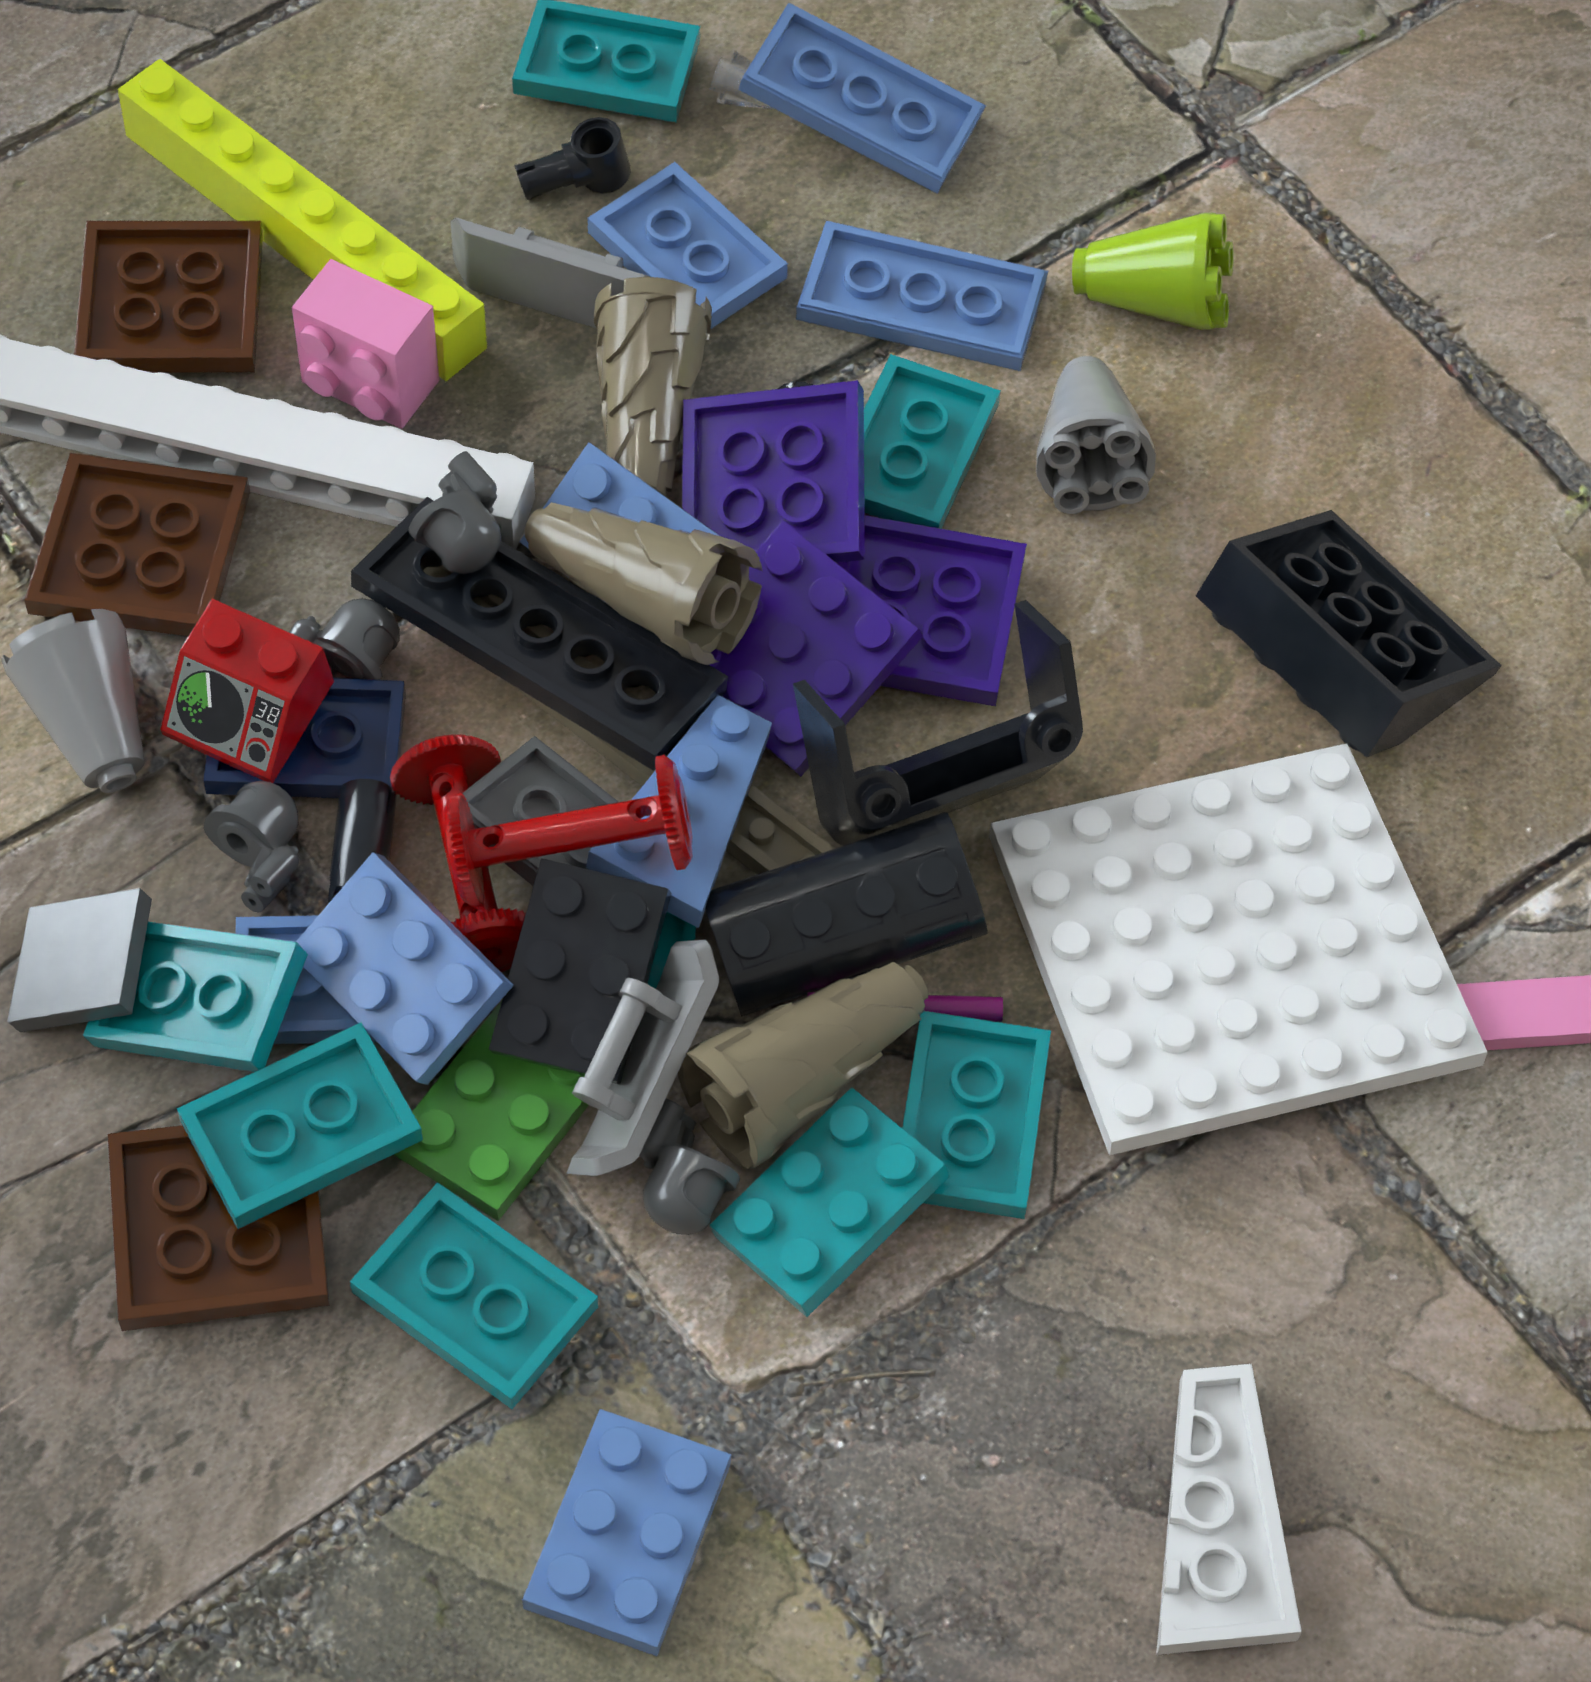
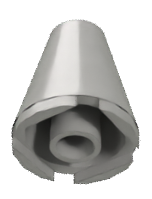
[1,609,145,793]

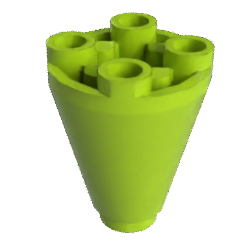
[1072,213,1234,330]

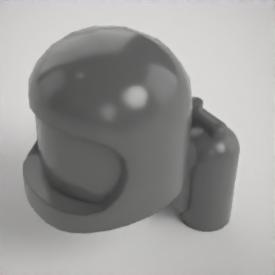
[409,451,501,574]
[289,598,400,680]
[204,781,299,913]
[640,1098,740,1235]

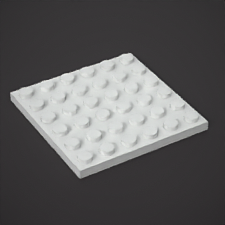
[989,743,1487,1156]

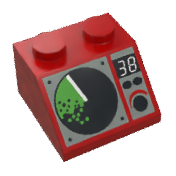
[160,598,334,783]

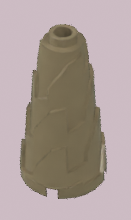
[594,277,712,497]
[525,502,763,665]
[677,962,928,1169]

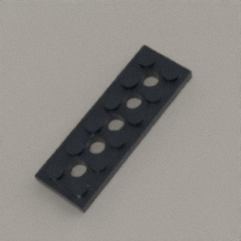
[351,497,728,771]

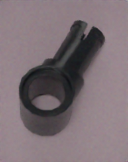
[514,117,631,201]

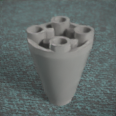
[1036,356,1156,514]

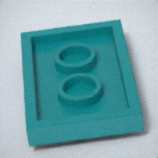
[512,0,700,122]
[864,354,1001,529]
[83,922,308,1072]
[902,1011,1051,1219]
[177,1022,423,1229]
[709,1087,950,1317]
[350,1182,598,1409]

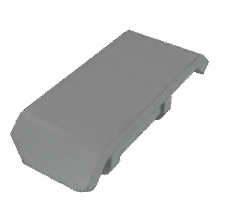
[450,217,649,328]
[567,940,719,1176]

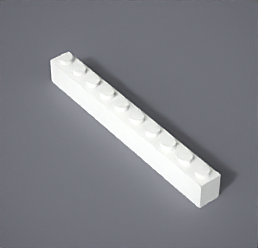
[0,335,535,549]

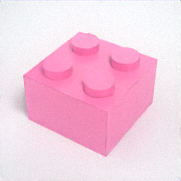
[292,259,439,429]

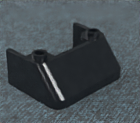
[793,600,1083,846]

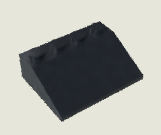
[1196,510,1502,758]

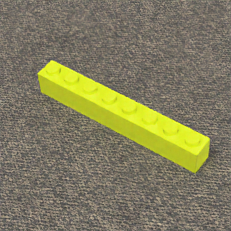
[118,59,487,382]

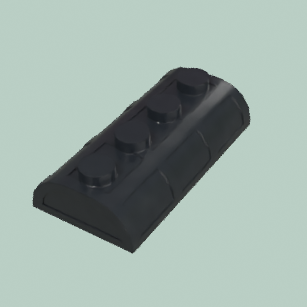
[705,812,988,1017]

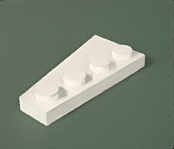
[1156,1364,1302,1655]

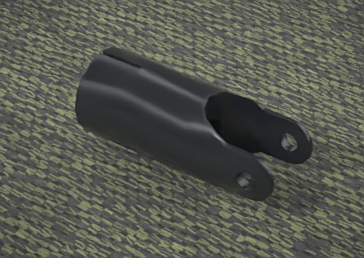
[328,779,397,903]

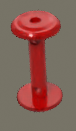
[390,734,526,972]
[444,755,693,908]

